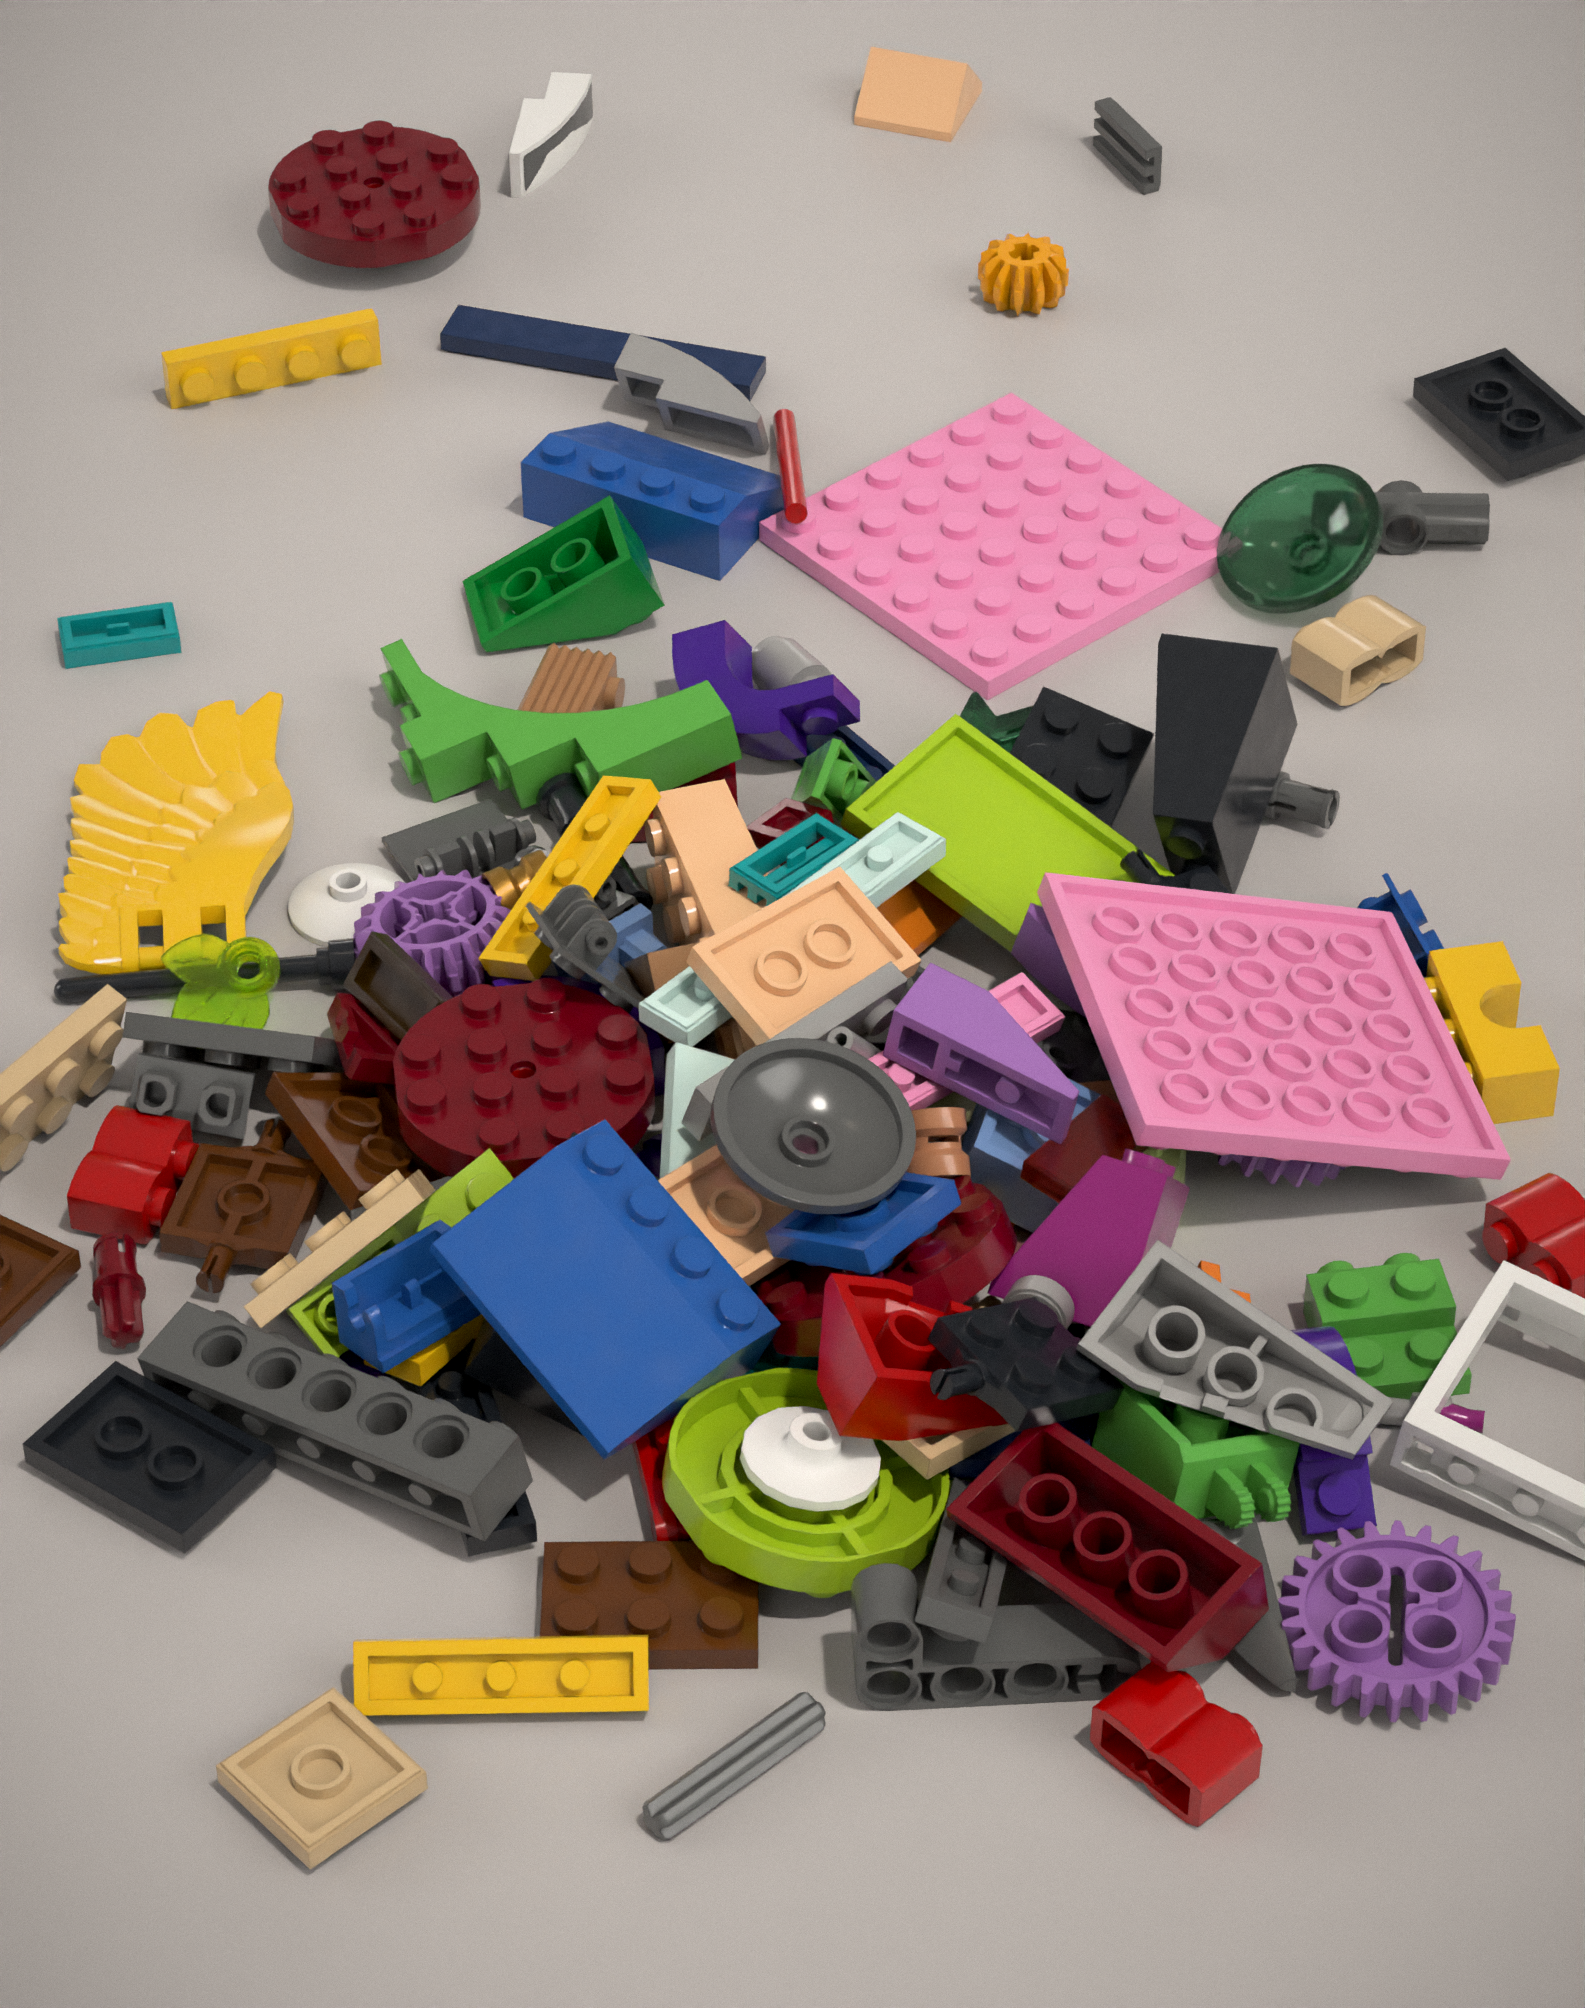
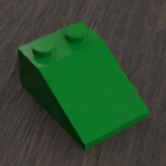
[462,495,665,652]

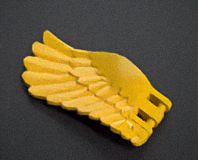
[58,691,294,975]

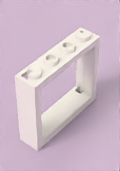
[1389,1260,1585,1560]

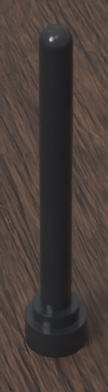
[54,938,356,1003]

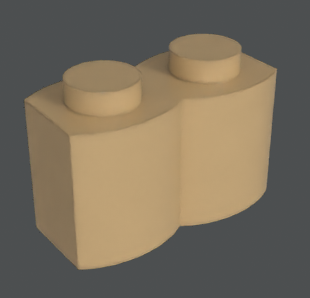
[1290,595,1426,706]

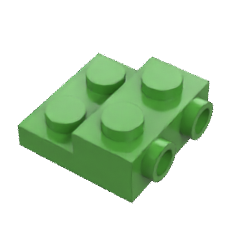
[1303,1253,1472,1399]

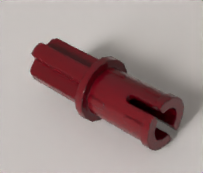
[92,1232,146,1349]

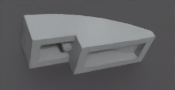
[614,333,770,455]

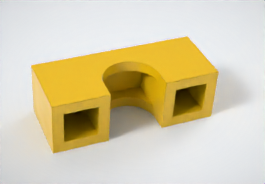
[1424,941,1560,1124]

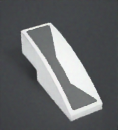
[509,72,594,198]

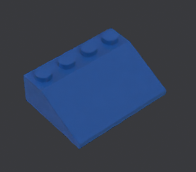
[520,421,784,581]
[428,1119,781,1460]

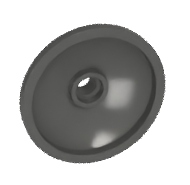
[711,1038,916,1214]

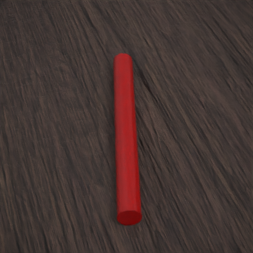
[773,409,808,524]

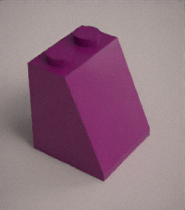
[987,1149,1190,1327]

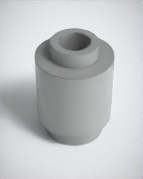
[752,636,831,690]

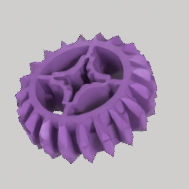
[353,870,511,997]

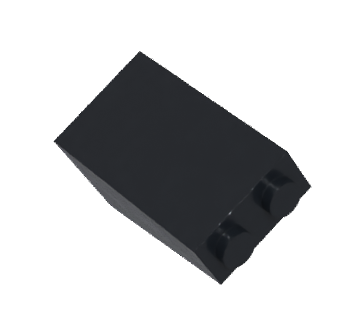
[1153,633,1298,894]

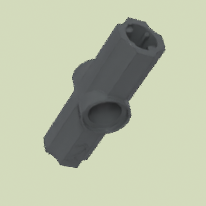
[1313,480,1490,555]

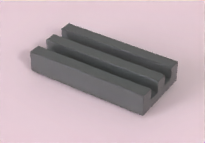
[1093,97,1162,195]

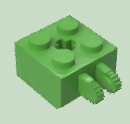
[1092,1375,1300,1529]

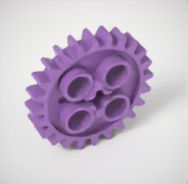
[1278,1520,1516,1722]

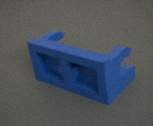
[332,1220,481,1373]

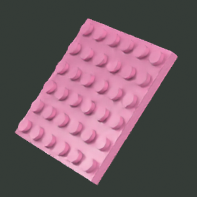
[759,393,1242,700]
[1037,872,1511,1180]

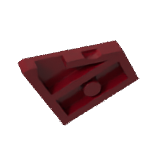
[327,993,401,1087]

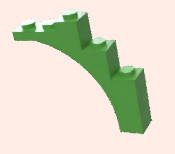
[379,639,742,809]

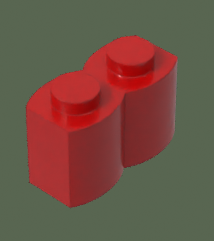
[67,1105,199,1245]
[1482,1173,1585,1298]
[1090,1661,1263,1827]

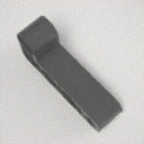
[851,1563,1141,1711]

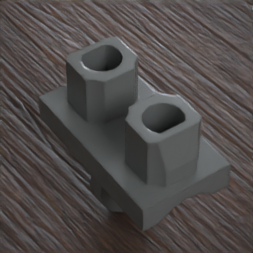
[129,1053,256,1139]

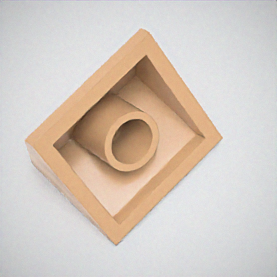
[854,47,982,142]

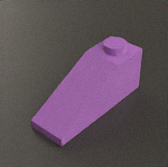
[883,962,1080,1145]

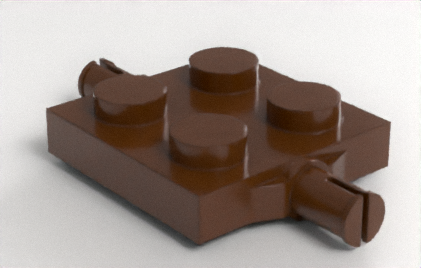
[159,1118,329,1293]

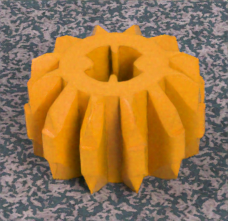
[978,232,1069,316]

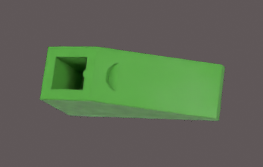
[791,738,877,829]

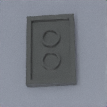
[122,1012,343,1073]

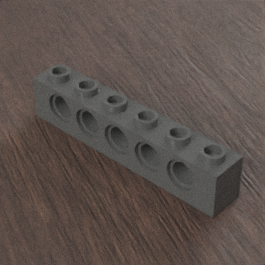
[137,1301,533,1541]

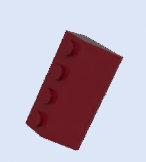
[946,1423,1269,1672]

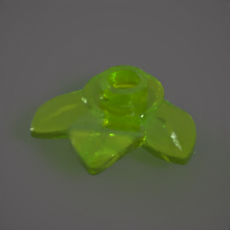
[161,933,281,1029]

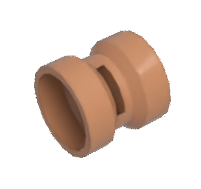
[907,1107,971,1179]

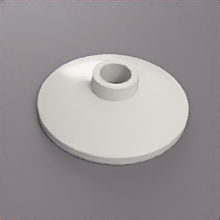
[288,863,405,947]

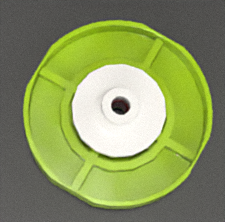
[662,1368,950,1598]

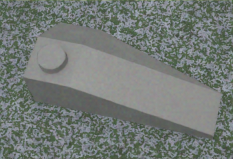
[1076,1240,1394,1460]

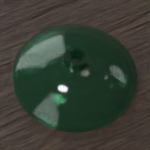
[1217,464,1383,614]

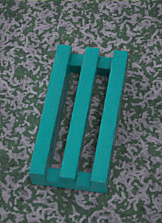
[57,602,182,669]
[728,813,859,906]

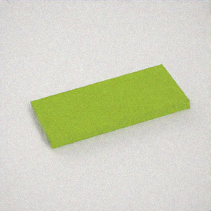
[840,713,1175,952]

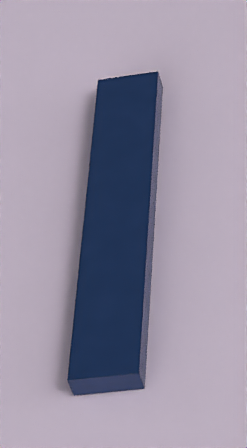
[440,305,766,401]

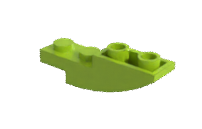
[286,1148,514,1357]

